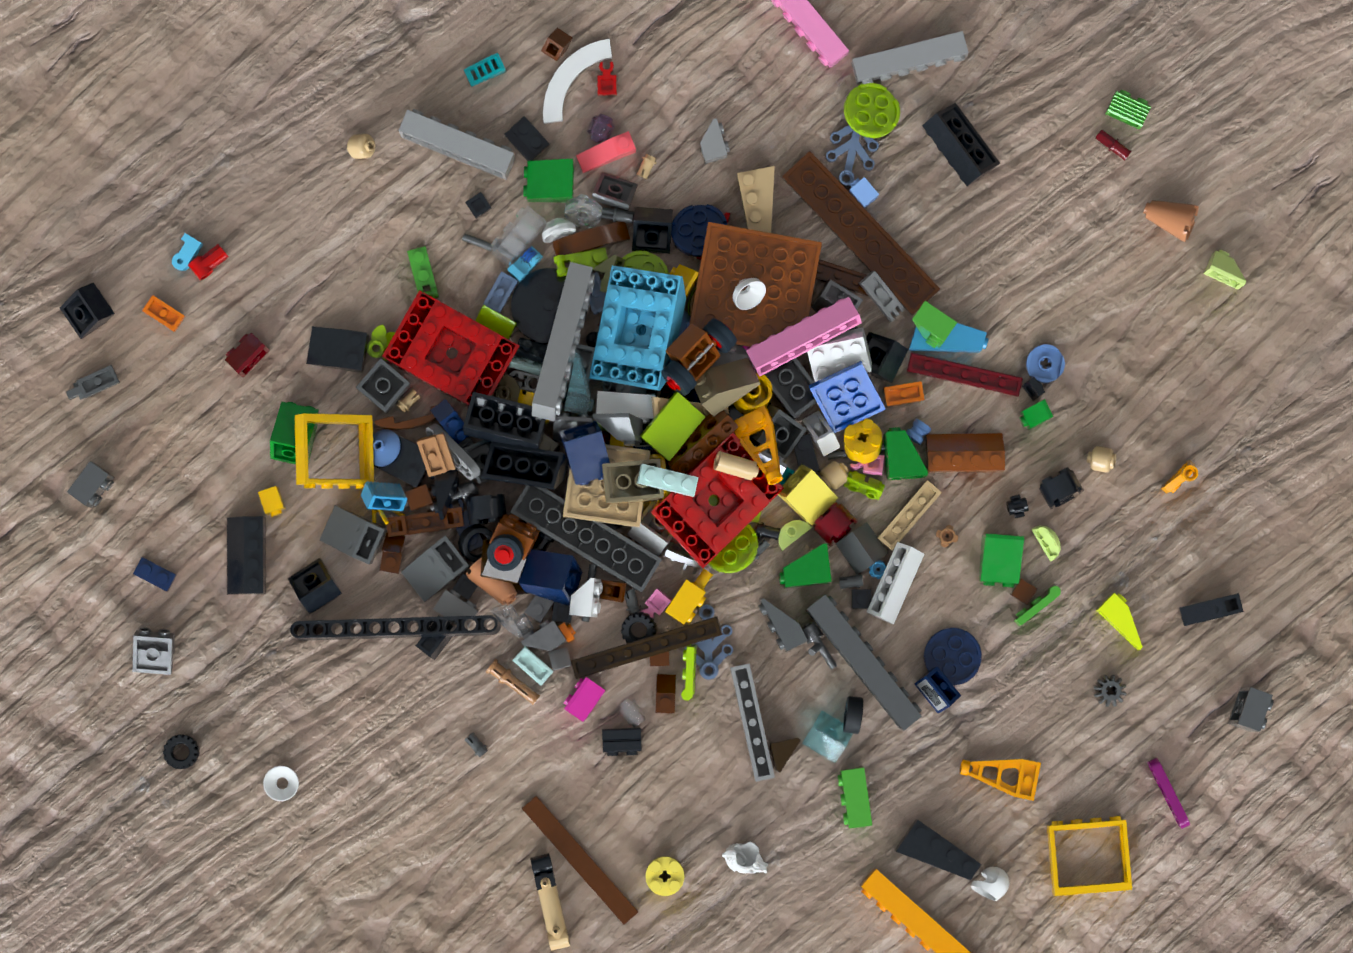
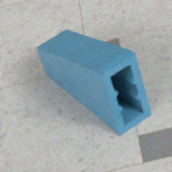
[909,323,989,353]

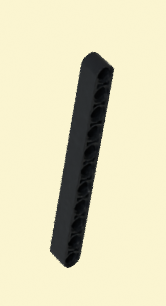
[290,615,501,641]

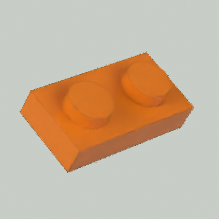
[142,295,186,332]
[883,381,925,407]

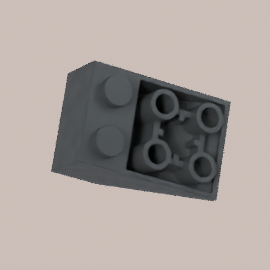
[320,505,387,565]
[401,535,470,602]
[758,598,808,652]

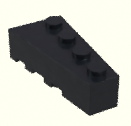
[894,819,982,880]

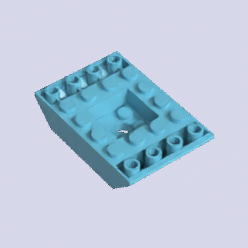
[589,265,686,391]

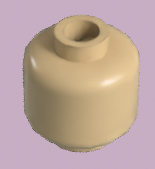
[347,134,375,159]
[1087,446,1116,473]
[820,461,849,490]

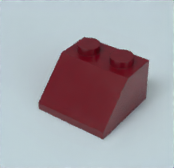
[225,333,270,378]

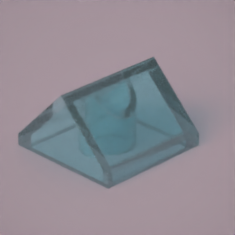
[802,710,853,763]

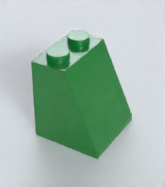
[523,159,574,203]
[270,401,319,464]
[883,427,928,481]
[979,534,1024,588]
[779,543,832,589]

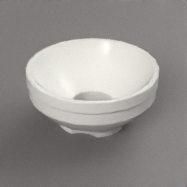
[542,218,576,243]
[733,278,766,310]
[263,766,299,801]

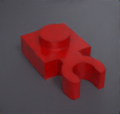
[597,62,617,96]

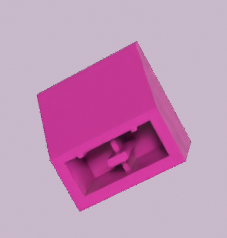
[563,677,606,722]

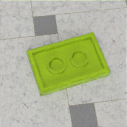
[640,392,705,461]

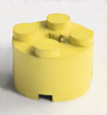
[646,856,684,896]

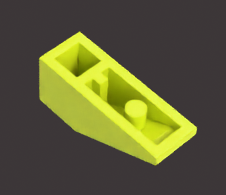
[1096,593,1143,650]

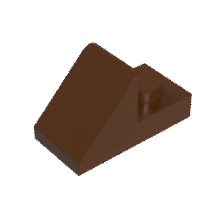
[380,533,406,574]
[599,579,626,603]
[655,674,676,713]

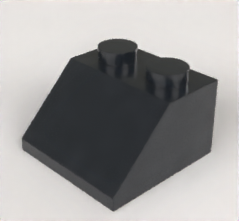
[632,207,673,254]
[60,282,115,339]
[866,332,909,383]
[288,558,342,614]

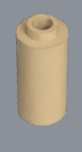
[714,451,759,480]

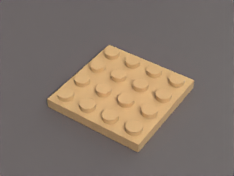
[563,444,650,528]

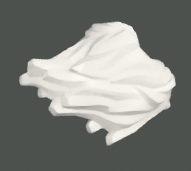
[722,841,768,874]

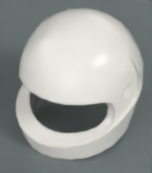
[971,867,1010,901]

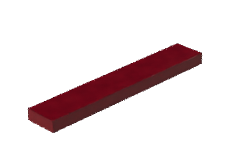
[907,352,1023,397]

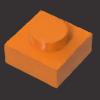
[558,622,576,643]

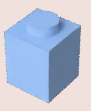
[849,177,879,208]

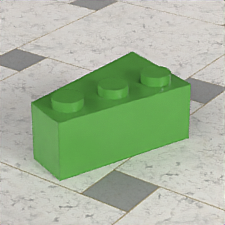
[912,301,957,348]

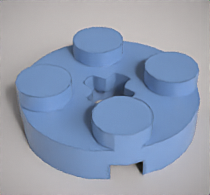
[1026,344,1065,383]

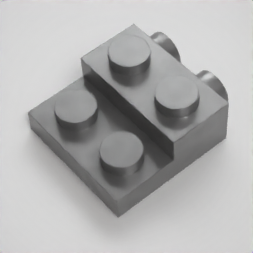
[132,627,175,675]

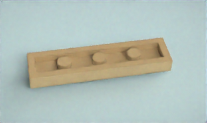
[877,480,942,551]

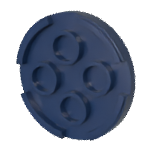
[671,204,728,257]
[924,628,982,685]

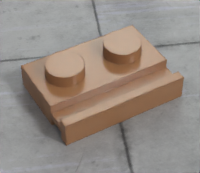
[417,432,456,477]

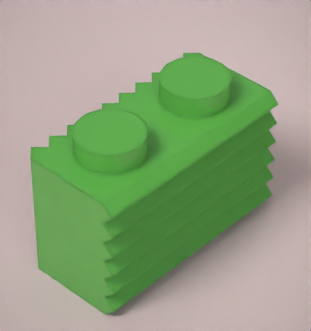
[1105,90,1151,130]

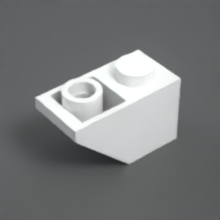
[569,578,603,618]

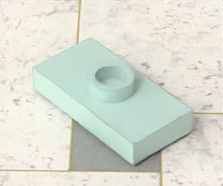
[512,646,554,686]

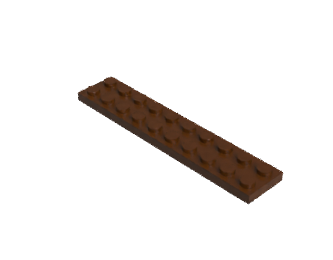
[782,151,940,316]

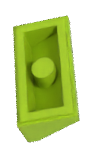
[475,305,517,339]

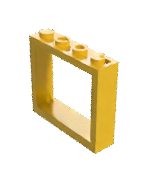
[295,413,374,489]
[1047,816,1132,896]

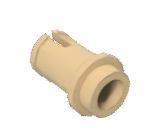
[636,154,656,179]
[396,389,421,413]

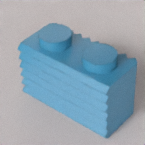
[361,481,407,511]

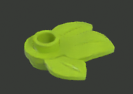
[367,325,395,361]

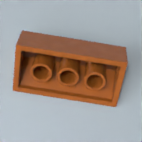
[926,433,1005,473]

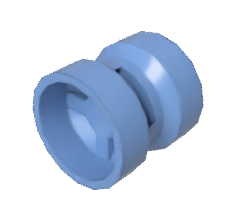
[906,418,931,445]

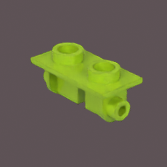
[844,470,885,500]

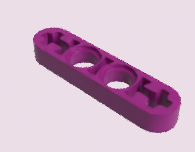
[1147,758,1190,829]

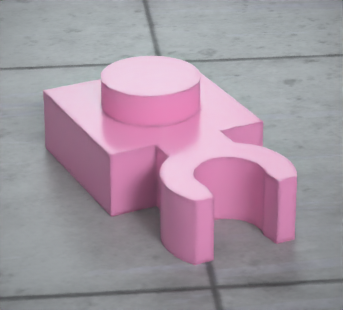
[850,455,885,476]
[641,588,672,619]

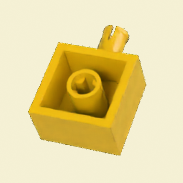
[665,568,713,625]

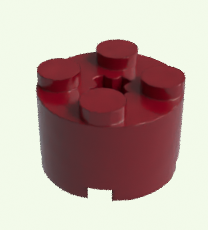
[814,502,858,547]

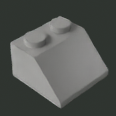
[627,501,673,557]

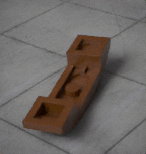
[552,221,630,256]
[374,402,450,430]
[386,507,464,537]

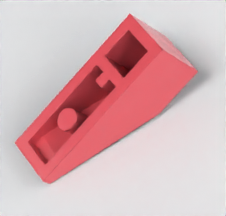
[576,131,636,174]

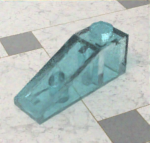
[564,353,594,415]

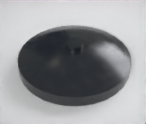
[511,268,587,345]

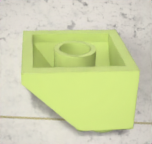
[1203,250,1246,289]

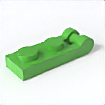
[407,246,439,299]
[1014,586,1061,626]

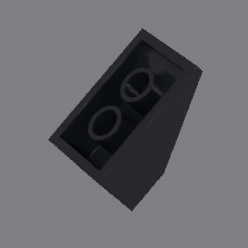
[306,326,369,373]
[374,435,427,488]

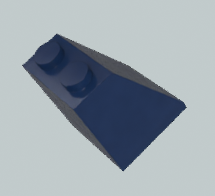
[559,421,610,485]
[519,549,583,606]

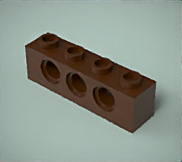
[664,410,739,474]

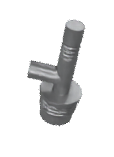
[429,480,479,512]
[802,621,837,669]

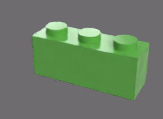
[837,767,872,829]

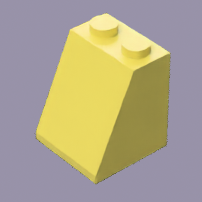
[778,464,838,526]

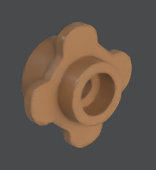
[936,525,958,547]

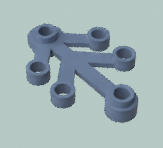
[826,125,879,186]
[684,604,733,680]

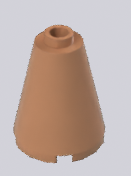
[1143,200,1199,242]
[466,557,517,605]

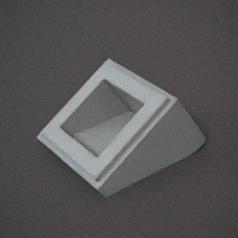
[548,647,572,671]

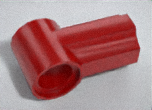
[188,244,229,281]

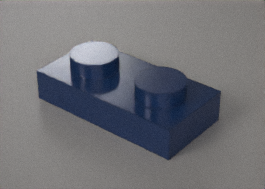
[133,557,177,592]

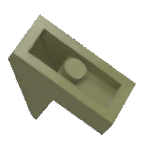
[593,255,625,294]

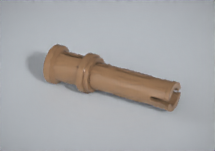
[486,659,540,705]

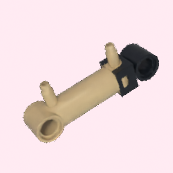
[530,853,570,951]

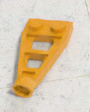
[734,405,783,485]
[1161,460,1198,494]
[959,759,1041,801]

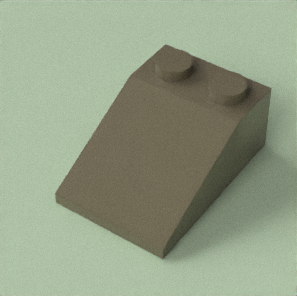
[694,357,761,416]
[602,459,664,503]

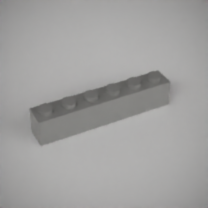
[851,31,969,84]
[730,664,775,782]

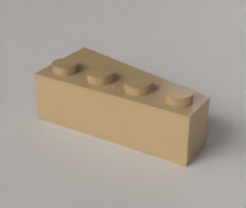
[737,166,775,233]

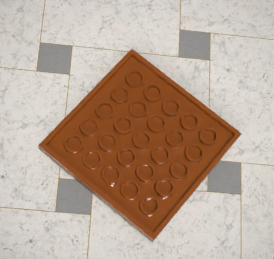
[690,222,822,356]

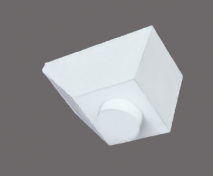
[802,411,840,456]

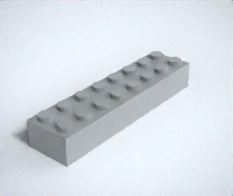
[532,262,595,421]

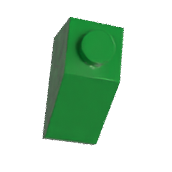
[1019,399,1054,430]

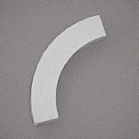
[543,39,612,124]

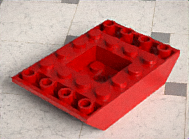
[382,290,520,406]
[651,433,784,568]

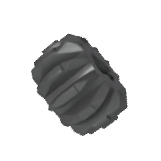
[1094,675,1127,707]

